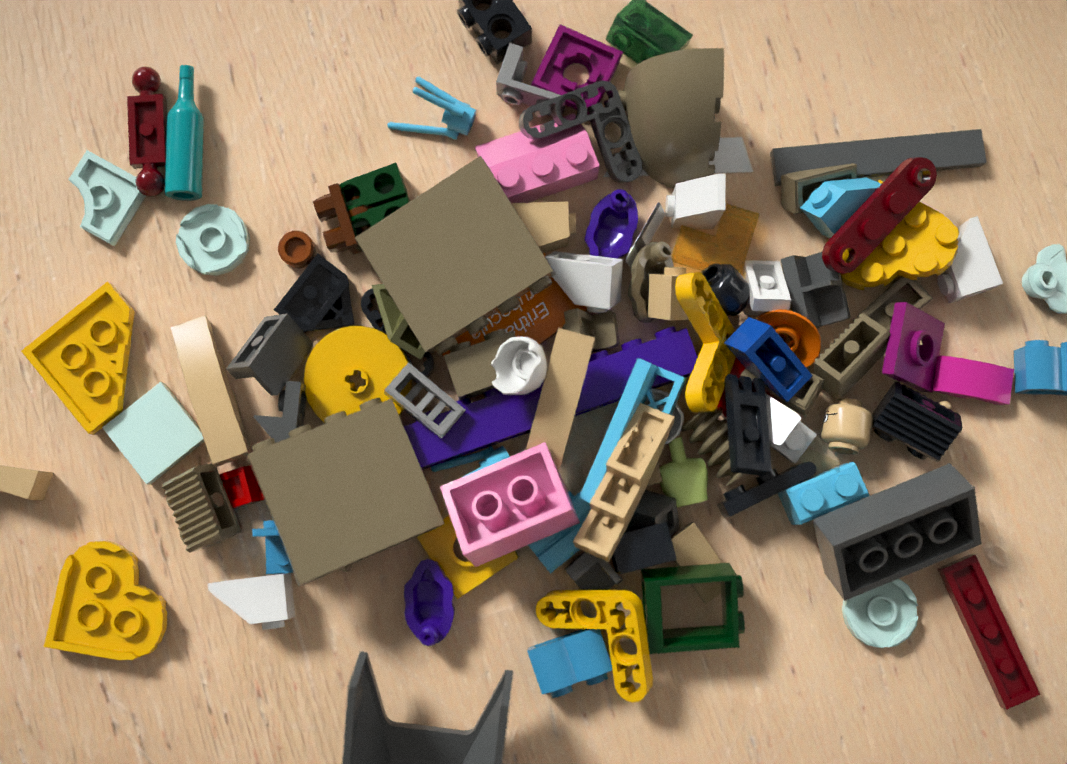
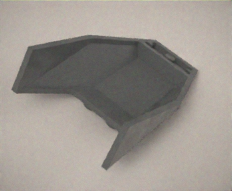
[342,651,513,764]

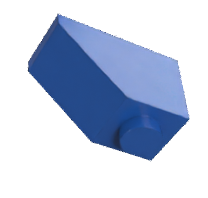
[724,317,813,402]

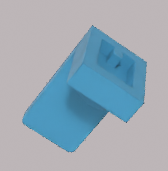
[252,520,293,574]

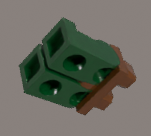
[313,163,410,255]

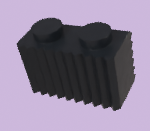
[872,381,963,462]

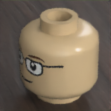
[821,398,873,454]

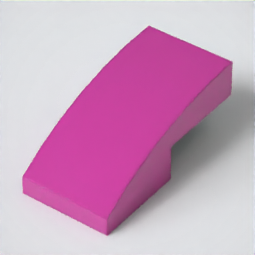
[933,355,1014,405]

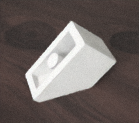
[665,174,726,229]
[937,216,1003,303]
[545,251,623,313]
[208,573,295,630]

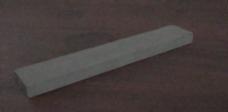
[770,129,987,186]

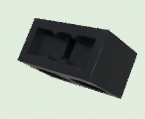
[457,0,532,65]

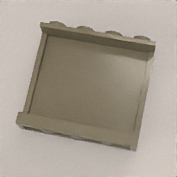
[355,156,556,355]
[247,398,444,587]

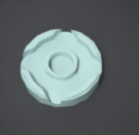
[176,204,250,276]
[842,579,918,648]

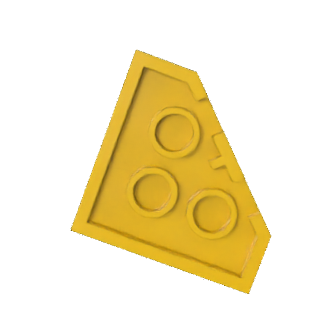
[21,281,135,435]

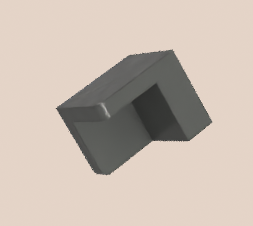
[625,490,680,537]
[564,551,623,590]

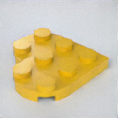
[840,180,959,290]
[44,541,167,660]

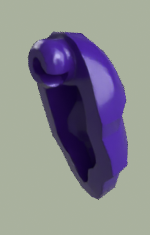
[584,189,638,259]
[404,559,455,646]

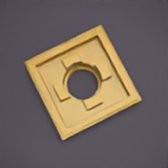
[417,515,519,599]

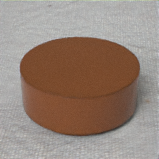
[278,231,316,268]

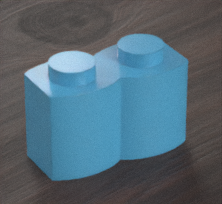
[1014,340,1067,396]
[527,629,612,698]

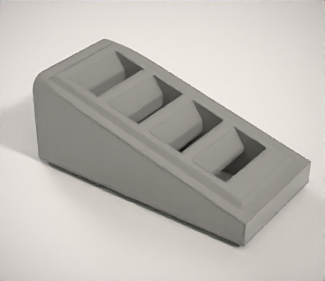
[384,362,466,439]

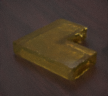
[671,203,760,274]

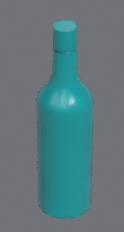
[165,65,204,201]

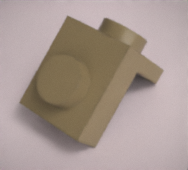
[563,308,620,353]

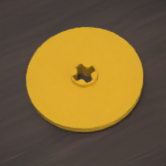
[304,326,412,424]

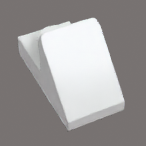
[743,260,791,316]
[765,394,817,464]

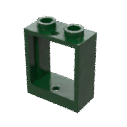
[640,563,745,654]

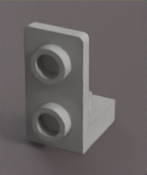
[496,43,566,116]

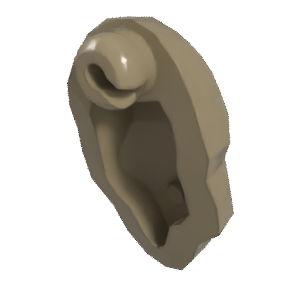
[627,241,674,323]

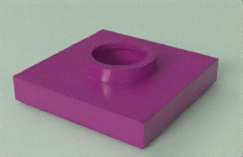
[531,24,623,115]
[882,302,945,393]

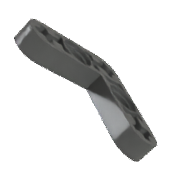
[518,81,643,183]

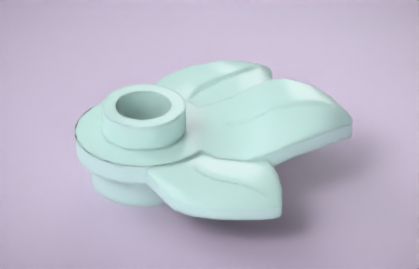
[1022,244,1067,314]

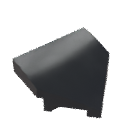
[274,253,354,332]

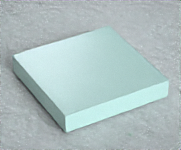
[102,382,204,485]

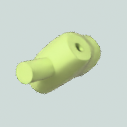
[659,437,708,507]

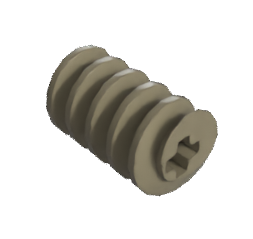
[681,407,743,486]

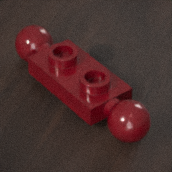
[127,66,168,197]

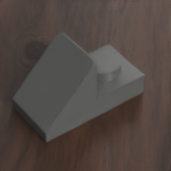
[254,381,307,443]

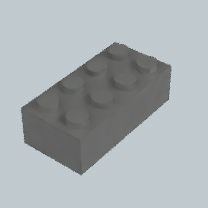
[812,463,982,601]

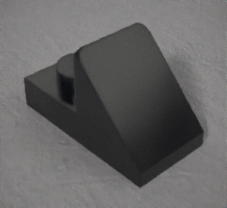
[611,522,677,574]

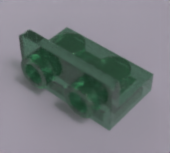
[606,0,693,64]

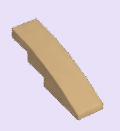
[171,315,250,467]
[526,328,595,471]
[573,403,675,563]

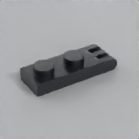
[724,374,772,476]
[717,462,816,518]

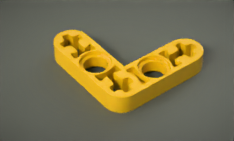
[675,272,736,413]
[536,590,653,702]

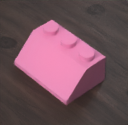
[475,113,600,203]
[440,442,580,567]

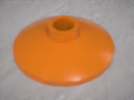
[756,310,821,368]

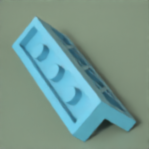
[579,358,687,503]

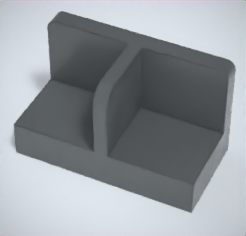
[781,252,850,328]
[226,313,313,396]

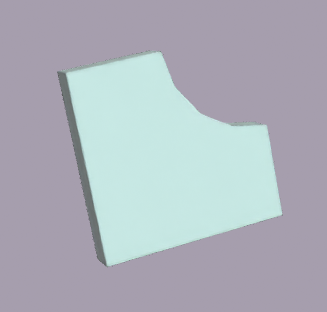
[68,150,146,247]

